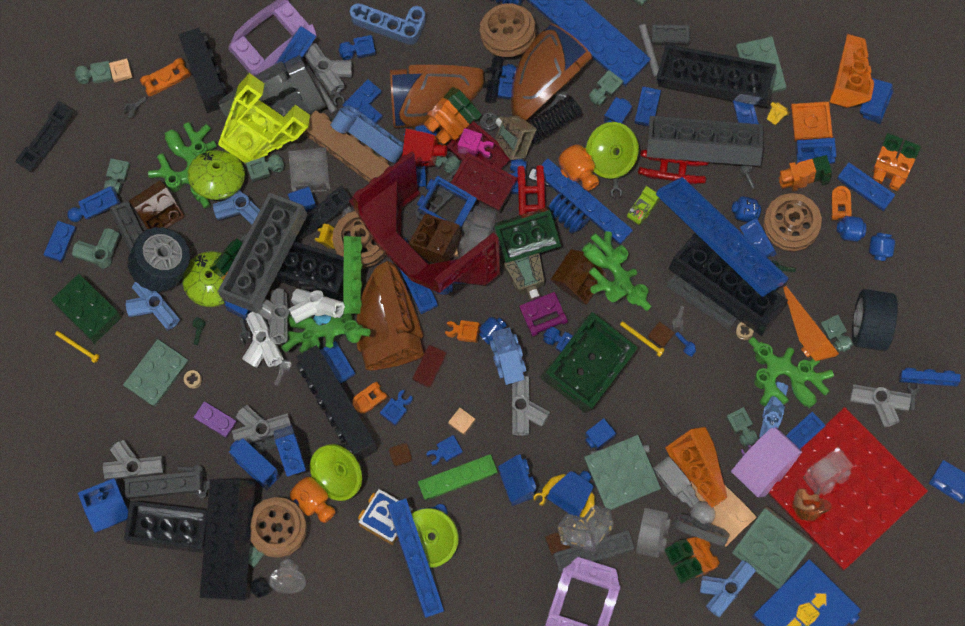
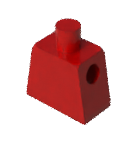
[402,129,447,167]

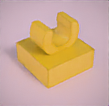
[315,224,335,249]

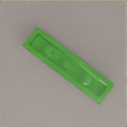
[343,236,362,314]
[418,454,498,501]

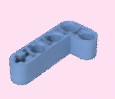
[350,4,426,45]
[330,106,404,163]

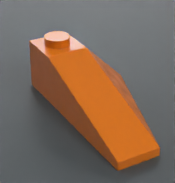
[829,34,874,108]
[783,286,839,361]
[665,427,727,507]

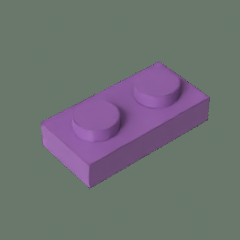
[194,401,237,439]

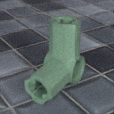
[72,228,121,269]

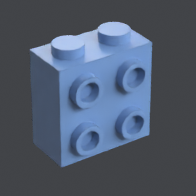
[489,327,526,385]

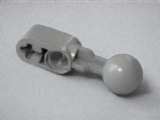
[652,456,715,524]

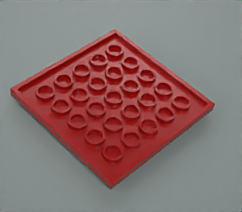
[768,407,928,571]

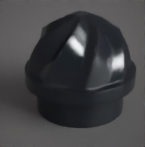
[251,578,270,598]

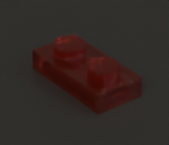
[412,345,447,388]

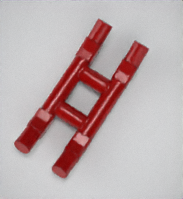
[638,149,709,184]
[517,165,545,215]

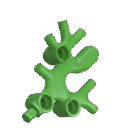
[148,122,217,209]
[582,231,651,311]
[282,314,370,353]
[748,337,834,408]

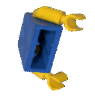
[534,471,595,533]

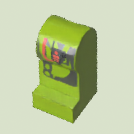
[627,186,660,225]

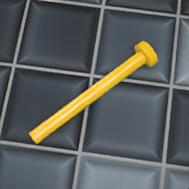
[620,321,665,357]
[55,331,100,363]

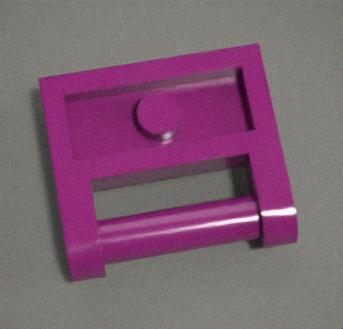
[519,292,568,337]

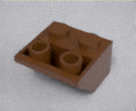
[129,180,185,229]
[409,213,462,263]
[550,249,607,305]

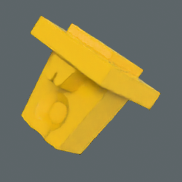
[767,102,791,125]

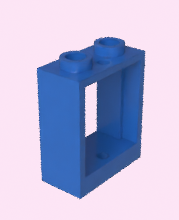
[416,176,477,228]
[273,425,306,477]
[229,438,280,491]

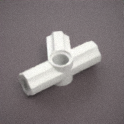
[289,289,345,324]
[242,312,283,368]

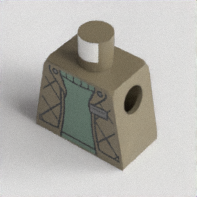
[496,116,536,160]
[504,253,544,301]

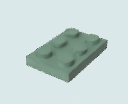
[736,37,787,93]
[123,339,189,408]

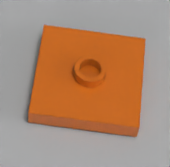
[791,102,833,142]

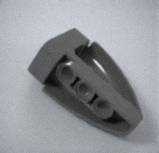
[218,55,326,117]

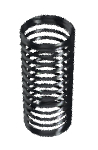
[528,96,582,144]

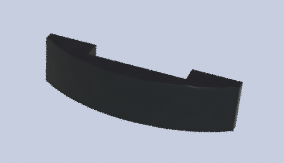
[15,101,74,172]
[294,185,351,242]

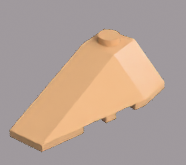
[690,482,757,547]

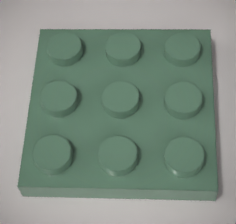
[584,435,661,512]
[732,507,814,589]

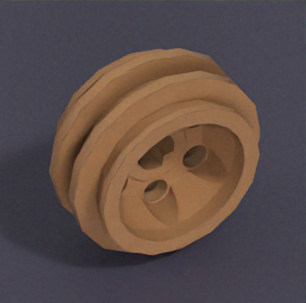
[480,4,536,57]
[763,193,822,252]
[332,211,386,268]
[250,497,307,558]

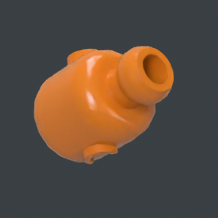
[558,144,599,191]
[290,477,335,523]

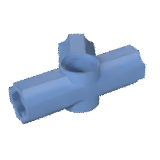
[213,190,260,225]
[126,282,180,330]
[759,382,788,439]
[700,560,756,618]

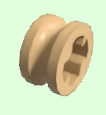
[736,322,754,340]
[184,370,202,389]

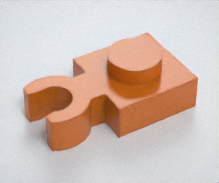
[445,320,481,343]

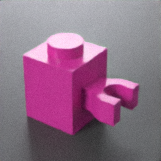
[458,128,494,158]

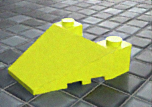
[218,73,310,163]

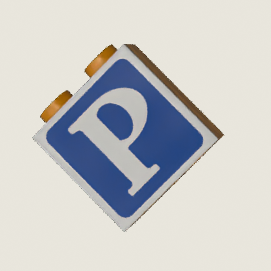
[358,489,413,545]

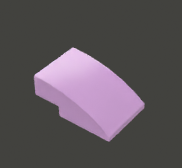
[731,426,802,498]

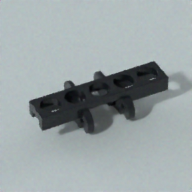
[483,56,503,103]

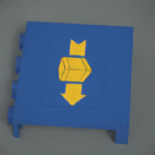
[752,559,861,626]

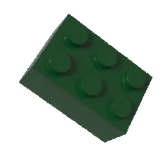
[495,206,561,263]
[51,274,122,344]

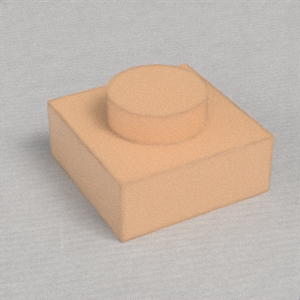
[109,58,132,83]
[448,408,475,435]

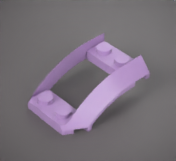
[228,0,317,75]
[545,557,620,626]

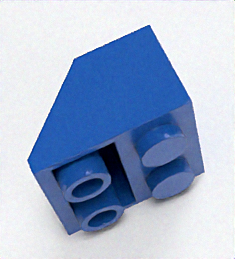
[498,454,536,506]
[78,478,129,533]

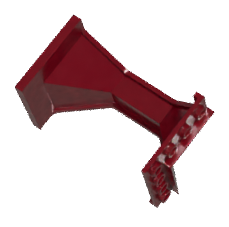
[349,152,500,293]

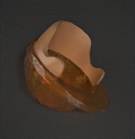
[792,489,832,521]

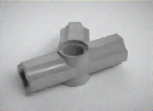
[304,43,351,95]
[257,288,289,345]
[512,376,550,436]
[850,384,911,428]
[232,405,291,444]
[103,440,164,480]

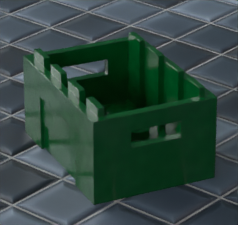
[539,312,638,413]

